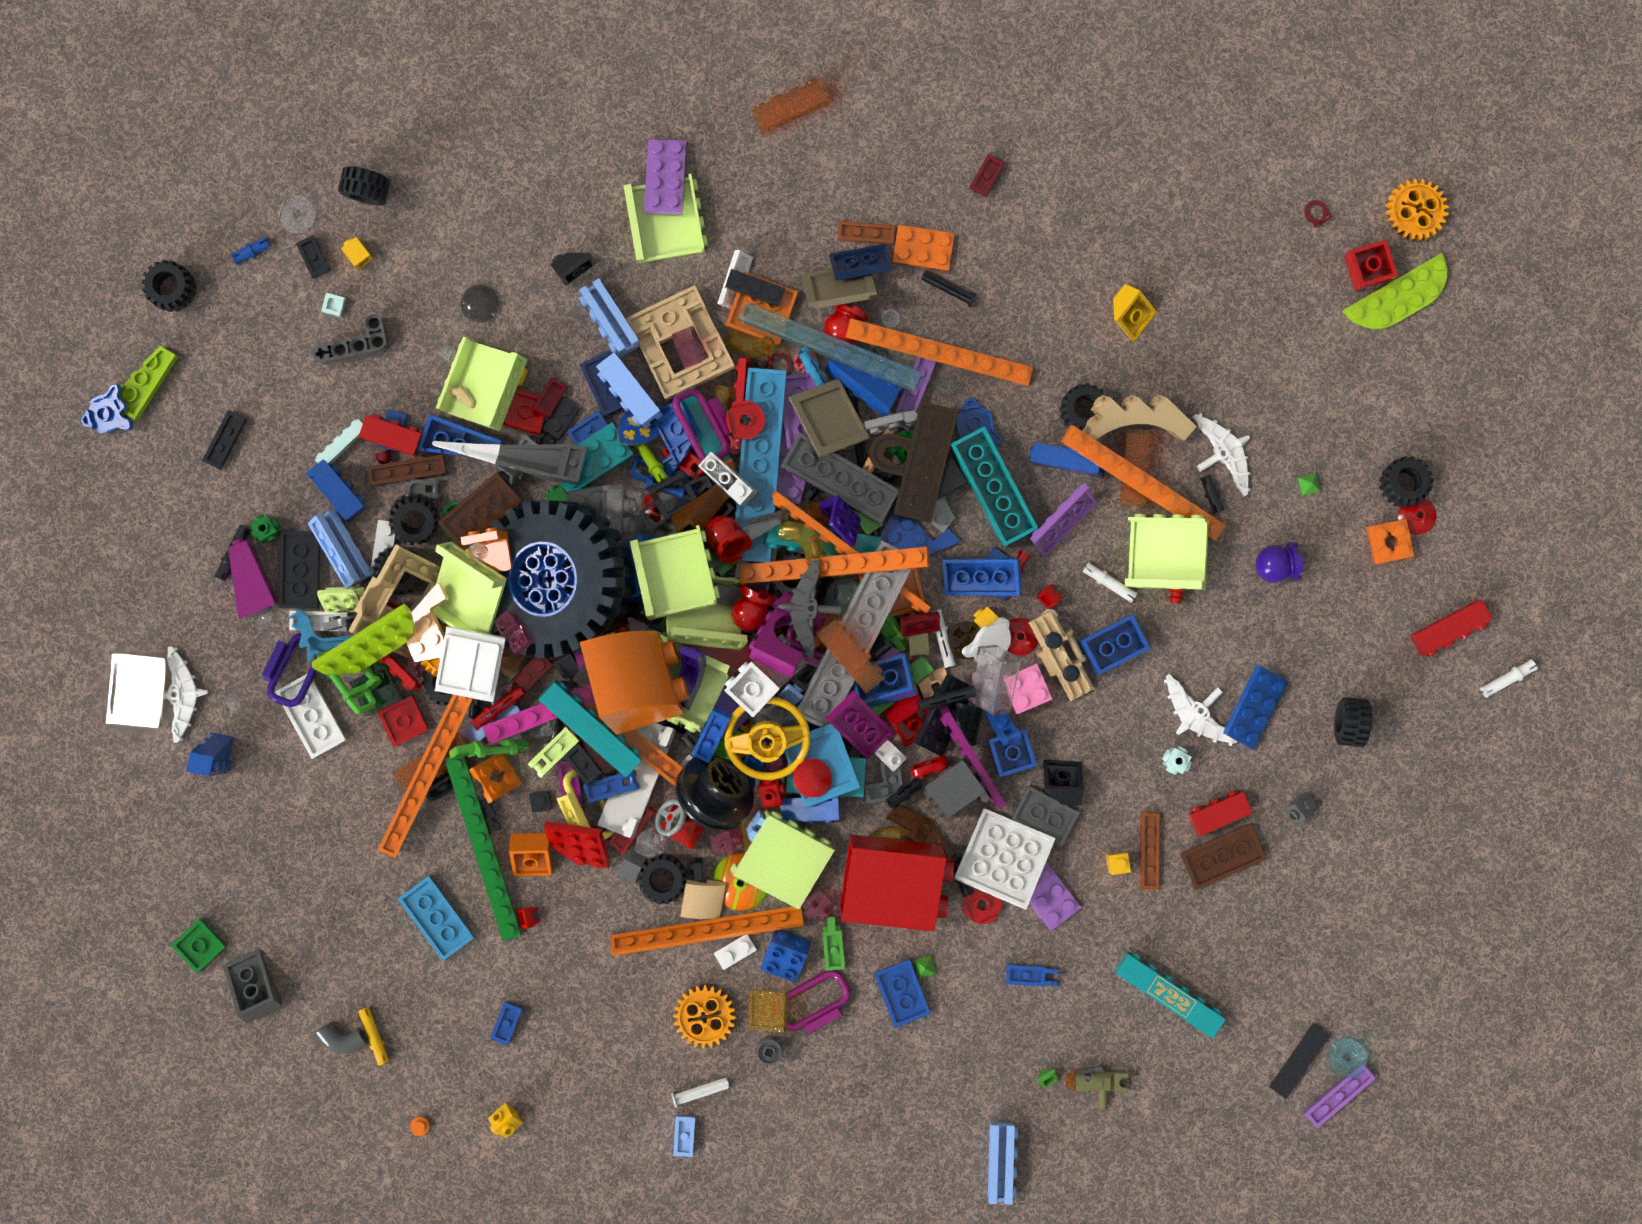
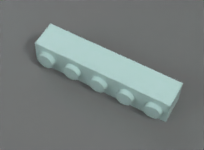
[315,419,363,464]

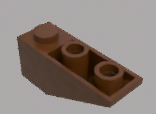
[671,484,729,533]

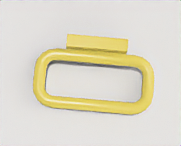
[557,769,615,840]

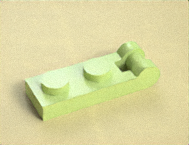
[528,727,580,778]

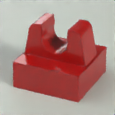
[1036,584,1063,609]
[516,907,541,929]

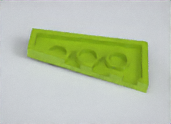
[120,346,178,421]

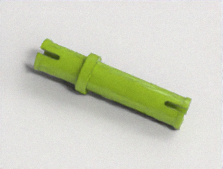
[634,444,669,483]

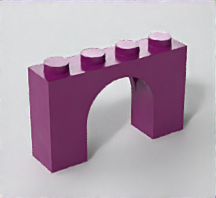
[749,591,826,678]

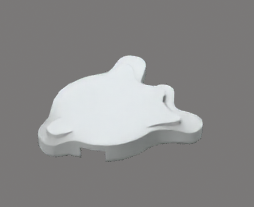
[962,617,1011,671]

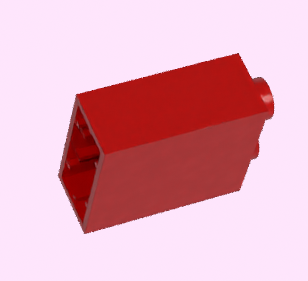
[840,834,954,932]

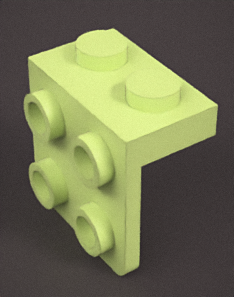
[317,587,365,613]

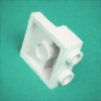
[724,661,780,717]

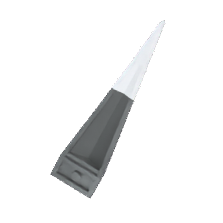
[432,441,587,485]

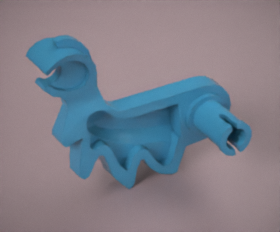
[290,610,354,662]

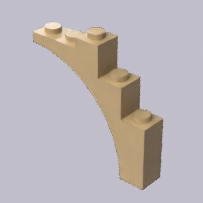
[1082,395,1197,441]

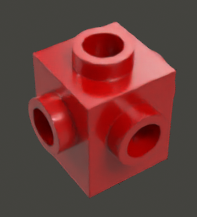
[757,778,786,808]

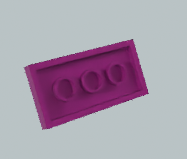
[825,691,894,759]

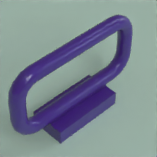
[262,633,317,707]

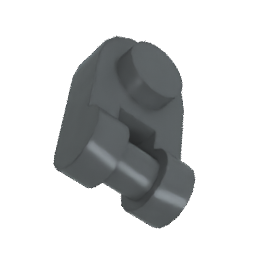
[406,479,442,499]

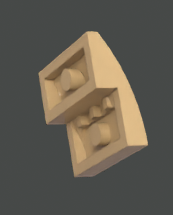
[680,879,726,919]

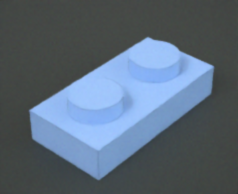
[673,1115,695,1157]

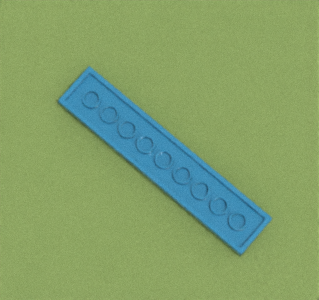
[735,368,787,563]

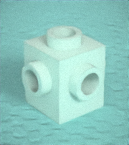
[1162,746,1192,775]

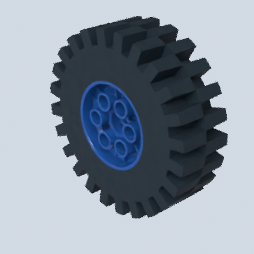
[490,500,634,658]

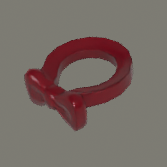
[1304,200,1332,228]
[765,352,792,375]

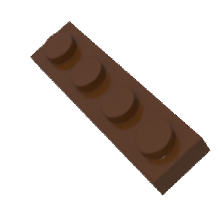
[367,454,447,486]

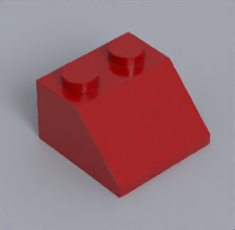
[883,695,929,747]

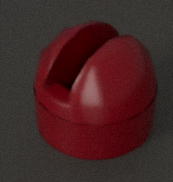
[375,450,391,464]

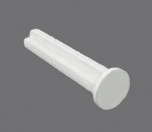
[671,1078,730,1108]

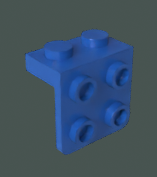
[761,930,811,982]

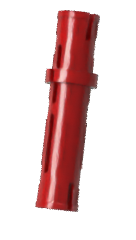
[470,686,525,731]

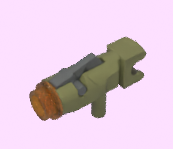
[1066,1066,1129,1109]

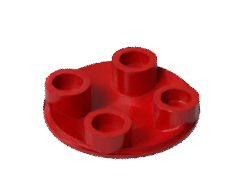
[793,759,832,798]

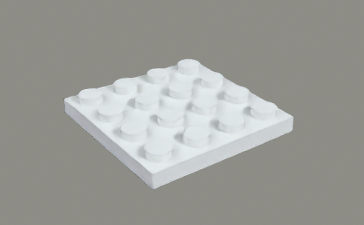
[954,808,1056,910]

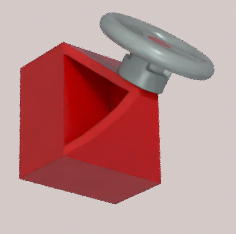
[655,799,705,850]

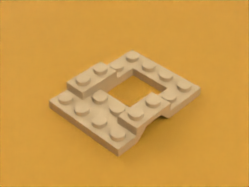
[626,285,735,401]
[348,544,441,659]

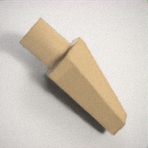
[450,386,475,408]

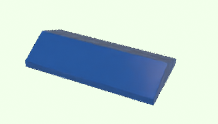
[942,558,1022,596]

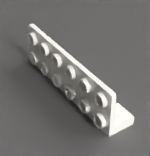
[598,723,676,839]

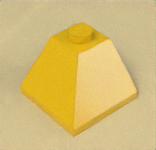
[1113,284,1157,342]

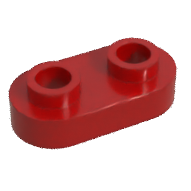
[910,756,949,779]

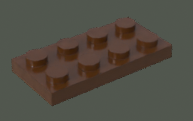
[438,472,522,551]
[1180,823,1266,890]

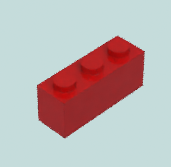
[358,414,422,458]
[1188,789,1253,836]

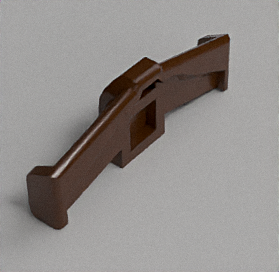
[885,804,956,859]

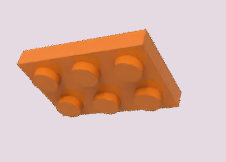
[892,225,954,272]

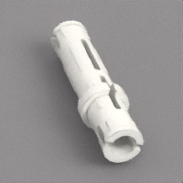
[1082,562,1137,603]
[932,609,956,668]
[1480,659,1538,698]

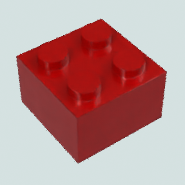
[1344,240,1398,292]

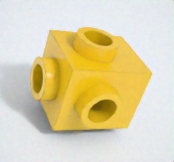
[488,1103,523,1139]

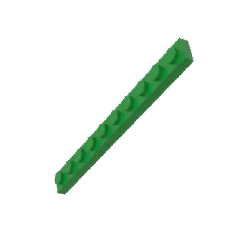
[444,756,522,942]

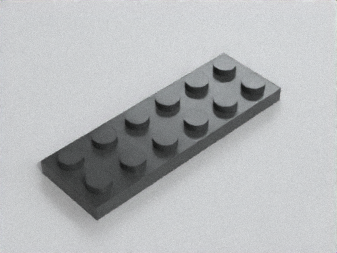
[780,432,899,524]

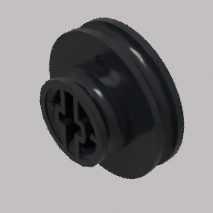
[675,757,754,832]

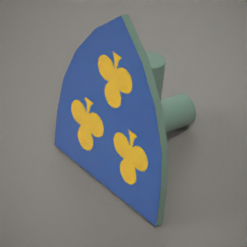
[617,410,660,445]

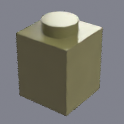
[908,633,929,656]

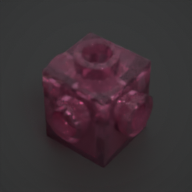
[710,829,743,856]
[802,889,834,923]

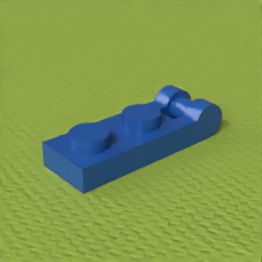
[982,701,1022,746]
[583,770,641,804]

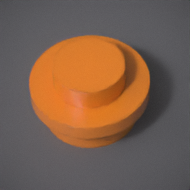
[410,1116,430,1136]

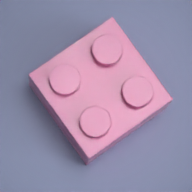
[1000,664,1052,714]

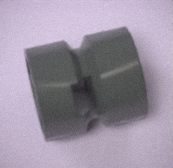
[757,1036,782,1065]

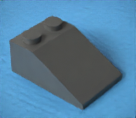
[223,949,283,1023]

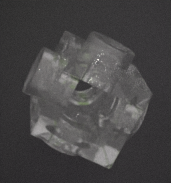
[635,827,667,859]

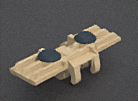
[1028,610,1094,701]

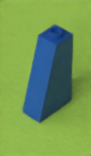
[1029,443,1105,479]

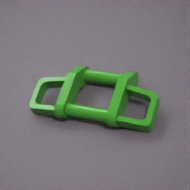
[317,647,382,714]
[449,737,529,759]

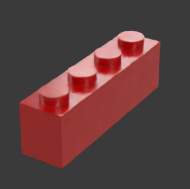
[1409,599,1493,657]

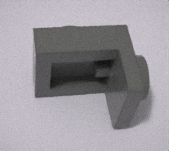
[1284,792,1319,824]

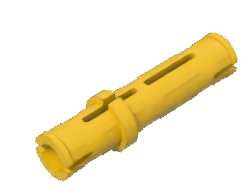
[358,1006,390,1066]

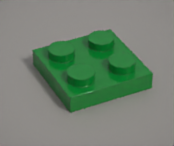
[170,918,227,974]

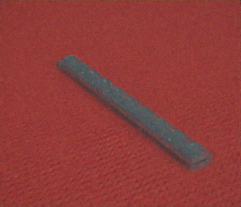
[738,302,923,392]

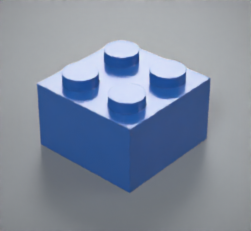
[987,728,1037,777]

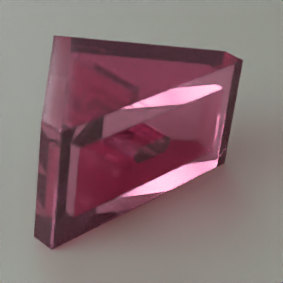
[672,327,703,369]

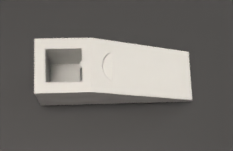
[699,452,758,506]

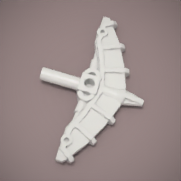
[1192,413,1251,497]
[147,647,209,743]
[1164,674,1237,746]

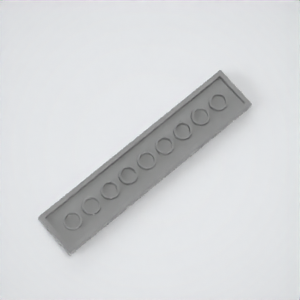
[797,540,911,727]

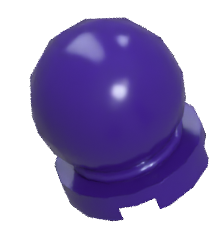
[1255,542,1304,583]

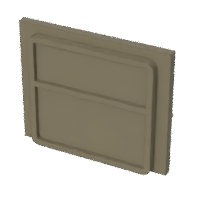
[801,269,877,309]
[789,379,870,458]

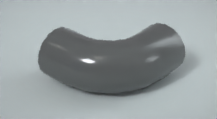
[315,1022,369,1054]

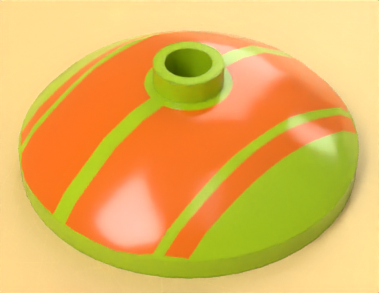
[712,853,767,911]

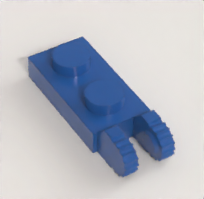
[1005,964,1060,987]

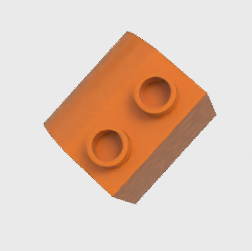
[580,631,690,735]

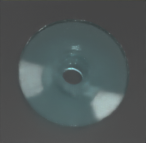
[826,579,859,617]
[1327,1038,1367,1078]

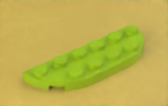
[1343,253,1447,330]
[312,604,414,675]

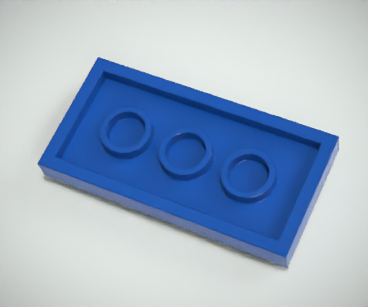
[1223,665,1288,750]

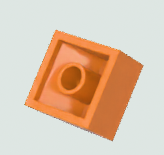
[509,833,552,877]

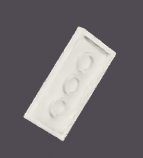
[275,674,347,759]

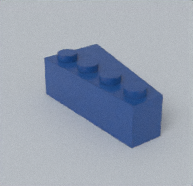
[825,347,905,417]
[417,414,506,456]

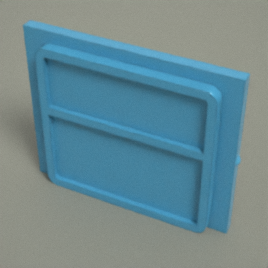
[784,724,860,808]

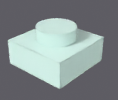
[321,293,346,317]

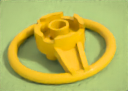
[724,697,810,780]

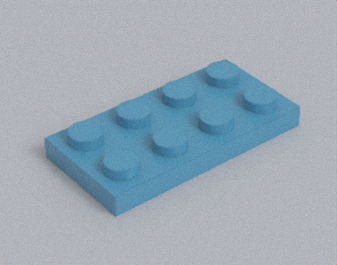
[398,875,475,961]

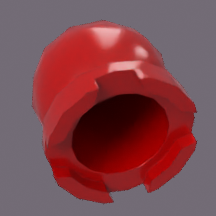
[823,304,869,348]
[704,516,753,565]
[731,583,777,632]

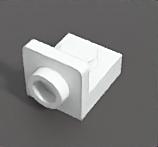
[875,740,906,771]

